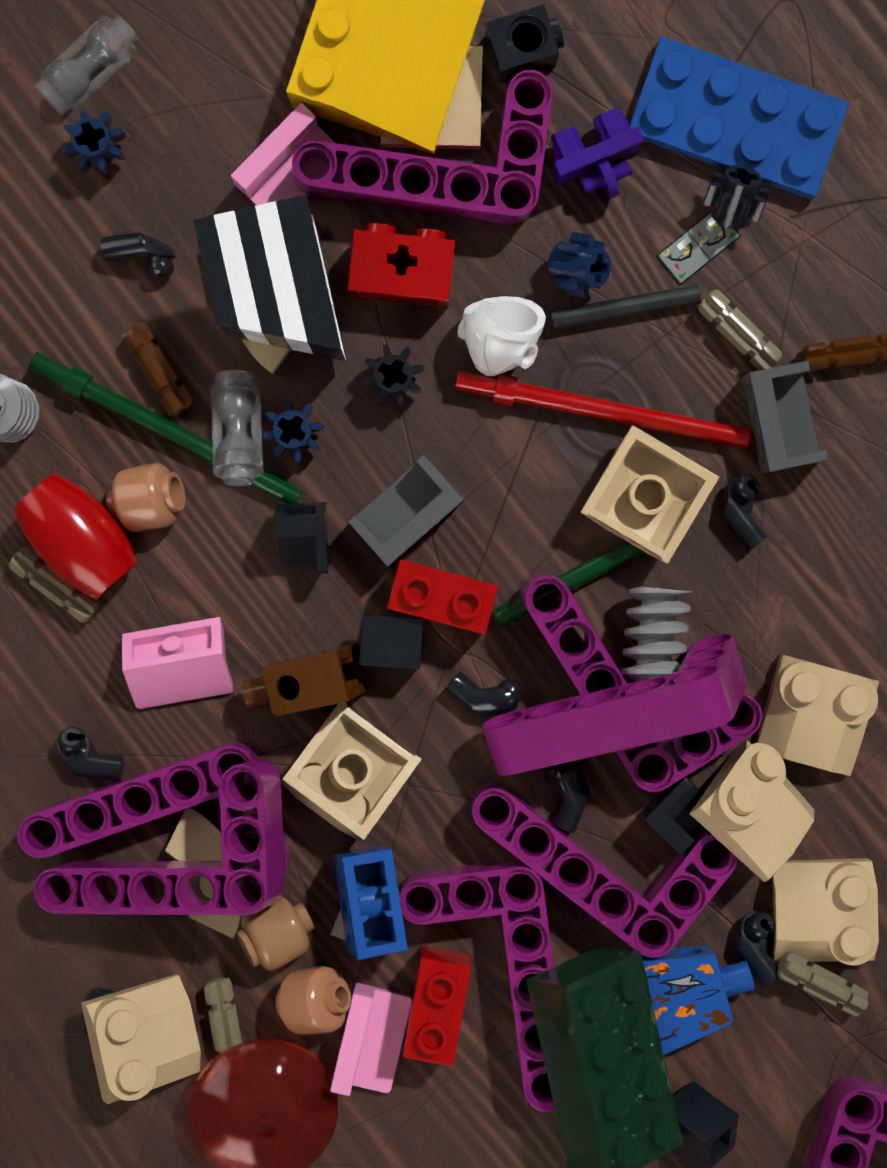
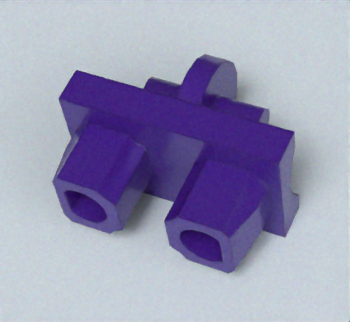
[550,107,644,200]

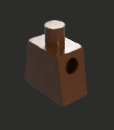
[242,643,368,717]

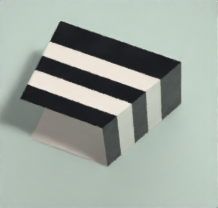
[193,194,346,361]

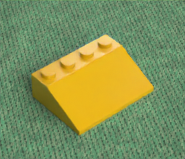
[286,0,485,154]

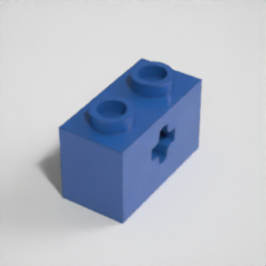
[332,845,408,960]

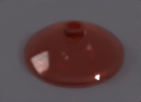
[188,1039,338,1168]

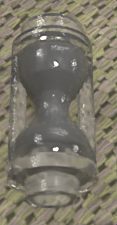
[33,13,139,117]
[210,370,264,486]

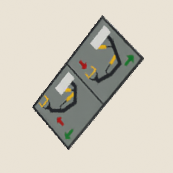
[657,211,741,285]

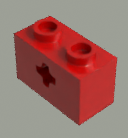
[348,223,455,308]
[387,559,498,635]
[403,946,471,1066]

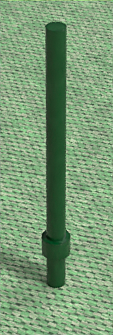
[28,352,303,504]

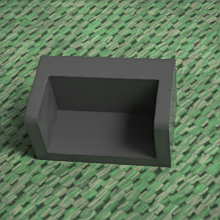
[742,361,828,474]
[348,454,464,567]

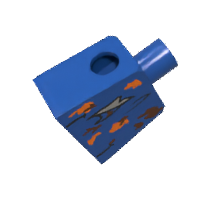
[630,945,755,1056]

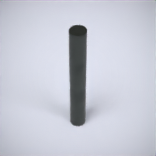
[550,284,701,330]

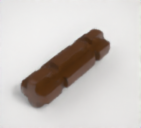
[122,322,194,417]
[802,333,887,372]

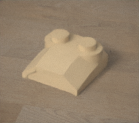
[580,425,719,564]
[755,654,879,776]
[281,702,421,842]
[689,740,814,882]
[772,858,879,965]
[81,974,201,1104]

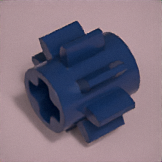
[62,110,127,175]
[548,232,611,298]
[261,399,325,463]

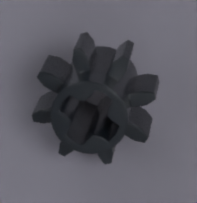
[703,165,770,229]
[363,344,424,408]

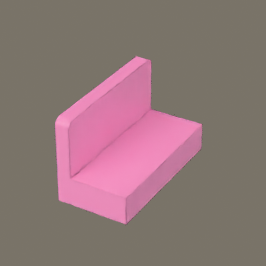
[231,103,335,205]
[122,617,233,709]
[330,982,412,1096]

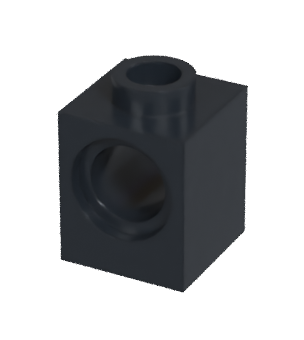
[485,4,564,84]

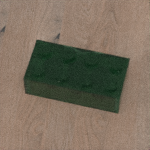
[526,945,683,1168]

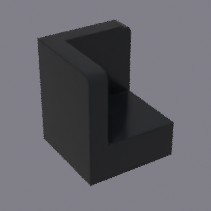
[273,502,330,574]
[359,615,424,669]
[639,776,704,855]
[658,1082,739,1168]

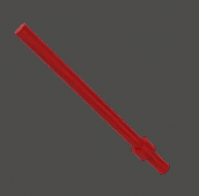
[455,370,751,449]

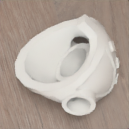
[458,296,546,376]

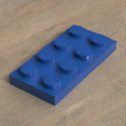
[630,36,849,200]

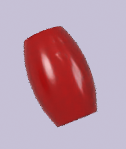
[13,473,138,600]

